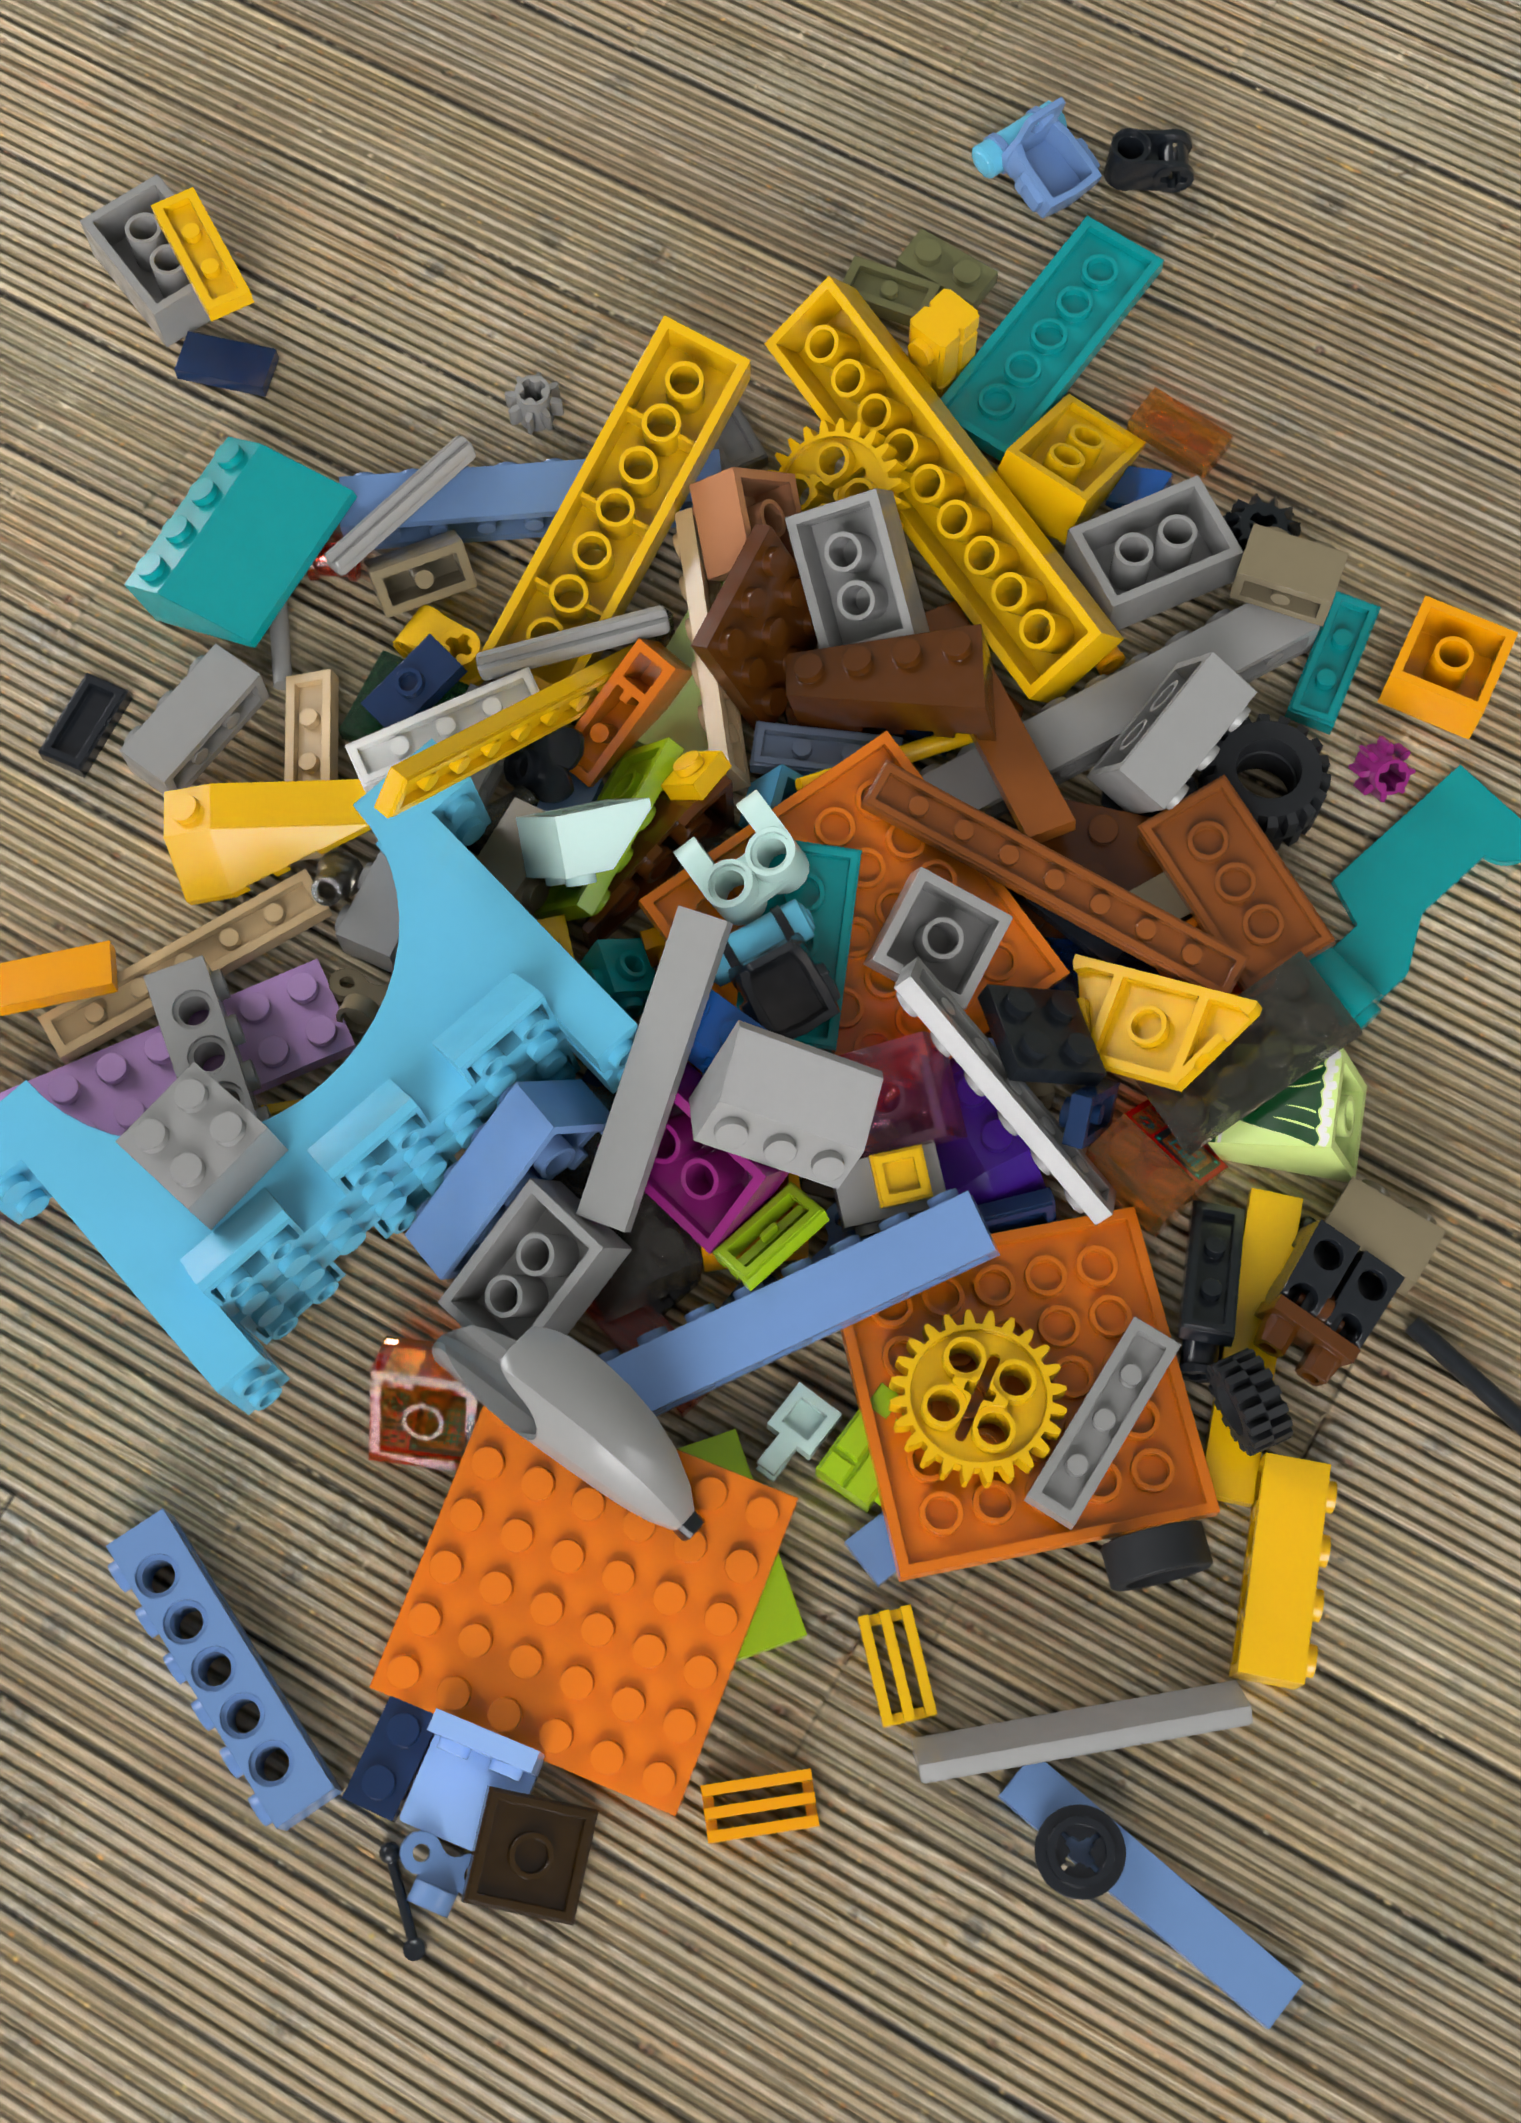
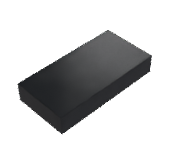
[38,673,133,778]

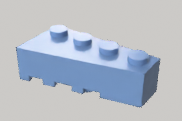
[405,1079,610,1280]

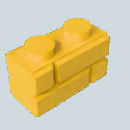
[907,288,979,398]

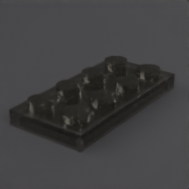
[1135,951,1363,1156]

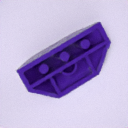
[888,1058,1046,1205]

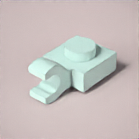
[756,1382,842,1482]

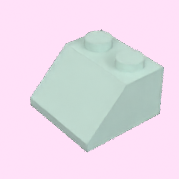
[516,798,651,887]

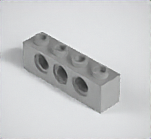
[143,955,272,1122]

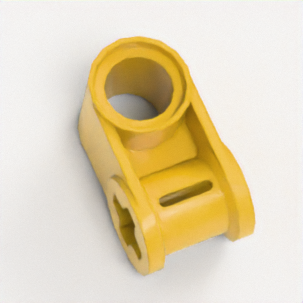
[393,605,485,689]

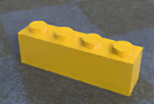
[1229,1452,1337,1690]

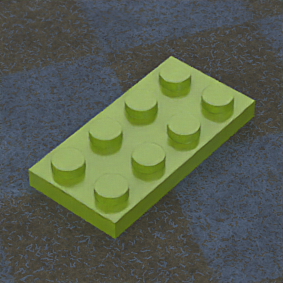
[533,737,684,921]

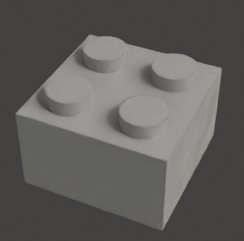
[863,867,1013,1010]
[115,1062,288,1230]

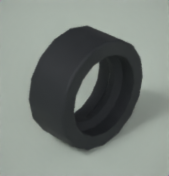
[1101,1520,1213,1591]

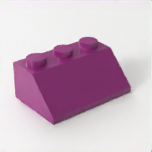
[597,1061,789,1254]

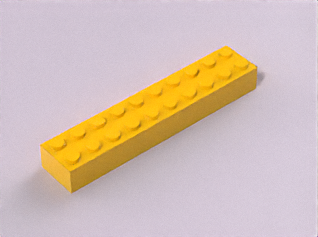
[764,276,1124,703]

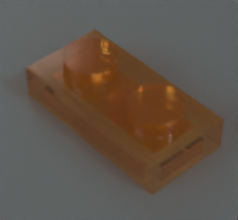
[1127,387,1234,479]

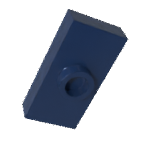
[361,634,468,728]

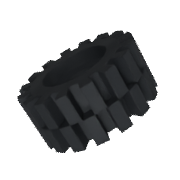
[1206,1348,1294,1456]

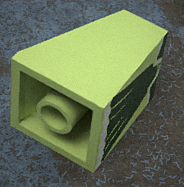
[1202,1045,1367,1182]

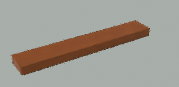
[925,601,1076,843]

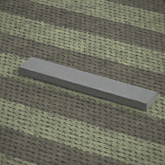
[576,905,733,1232]
[911,1680,1253,1784]

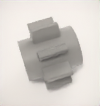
[505,372,564,435]

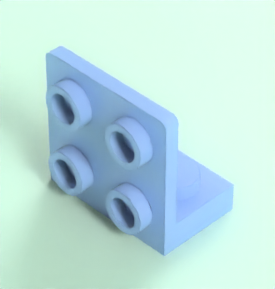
[400,1708,545,1851]

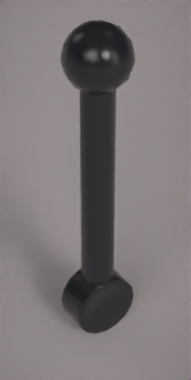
[379,1841,427,1961]

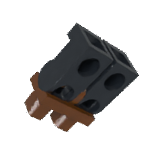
[1253,1219,1405,1387]

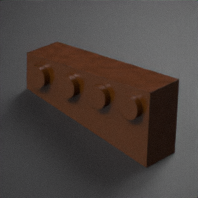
[786,624,996,741]

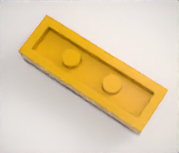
[150,187,254,322]

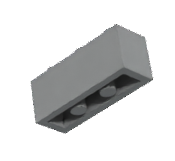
[119,643,270,795]

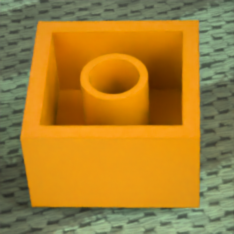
[1377,595,1518,740]

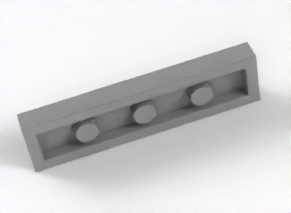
[1024,1316,1181,1530]

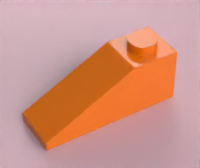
[570,638,692,787]

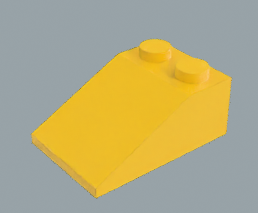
[996,393,1146,545]

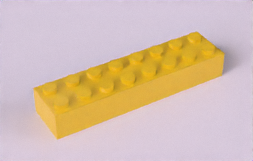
[481,315,751,691]

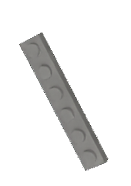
[894,957,1117,1225]

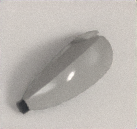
[432,1325,705,1541]

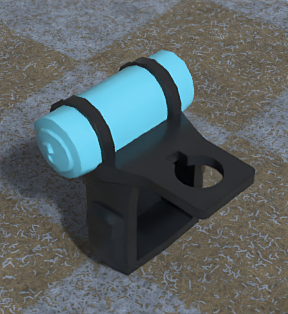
[714,899,841,1039]

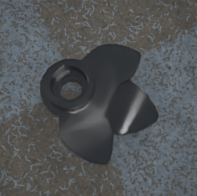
[504,727,584,803]

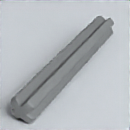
[325,435,476,576]
[476,605,670,681]

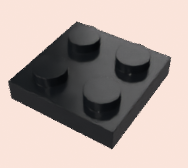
[977,984,1107,1086]

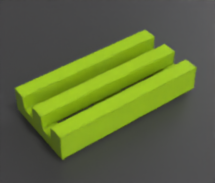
[713,1182,830,1291]

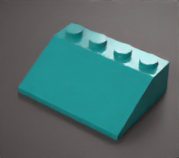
[124,436,357,648]

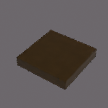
[461,1785,599,1926]

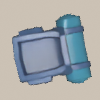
[971,97,1102,219]

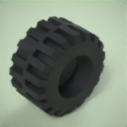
[1198,714,1331,851]

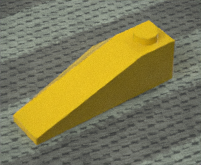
[163,779,372,905]

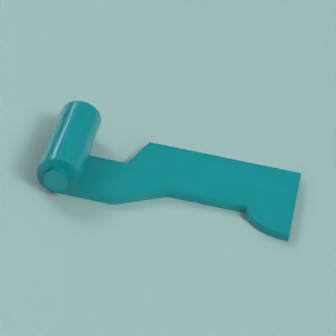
[1286,765,1521,1031]

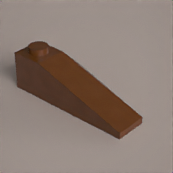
[581,775,735,950]

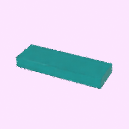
[1284,591,1381,735]

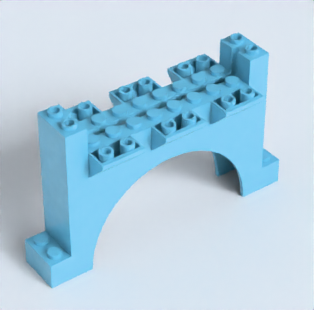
[0,738,638,1415]

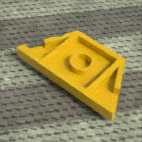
[1073,954,1263,1092]

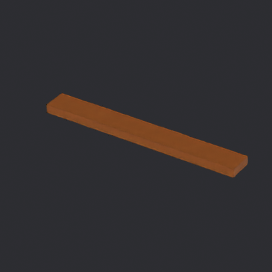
[861,760,1250,994]

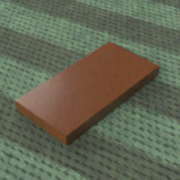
[1137,774,1336,997]

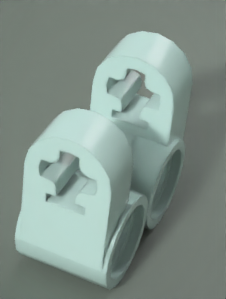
[673,789,809,926]

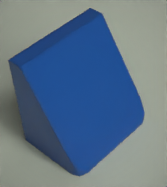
[1105,466,1173,510]

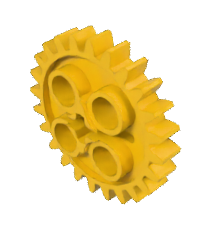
[767,418,911,528]
[888,1309,1067,1488]

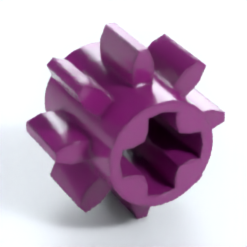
[1348,736,1416,802]

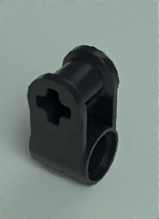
[1104,128,1194,193]

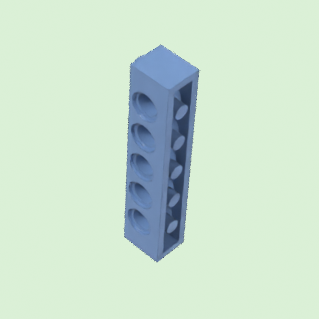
[106,1508,344,1831]

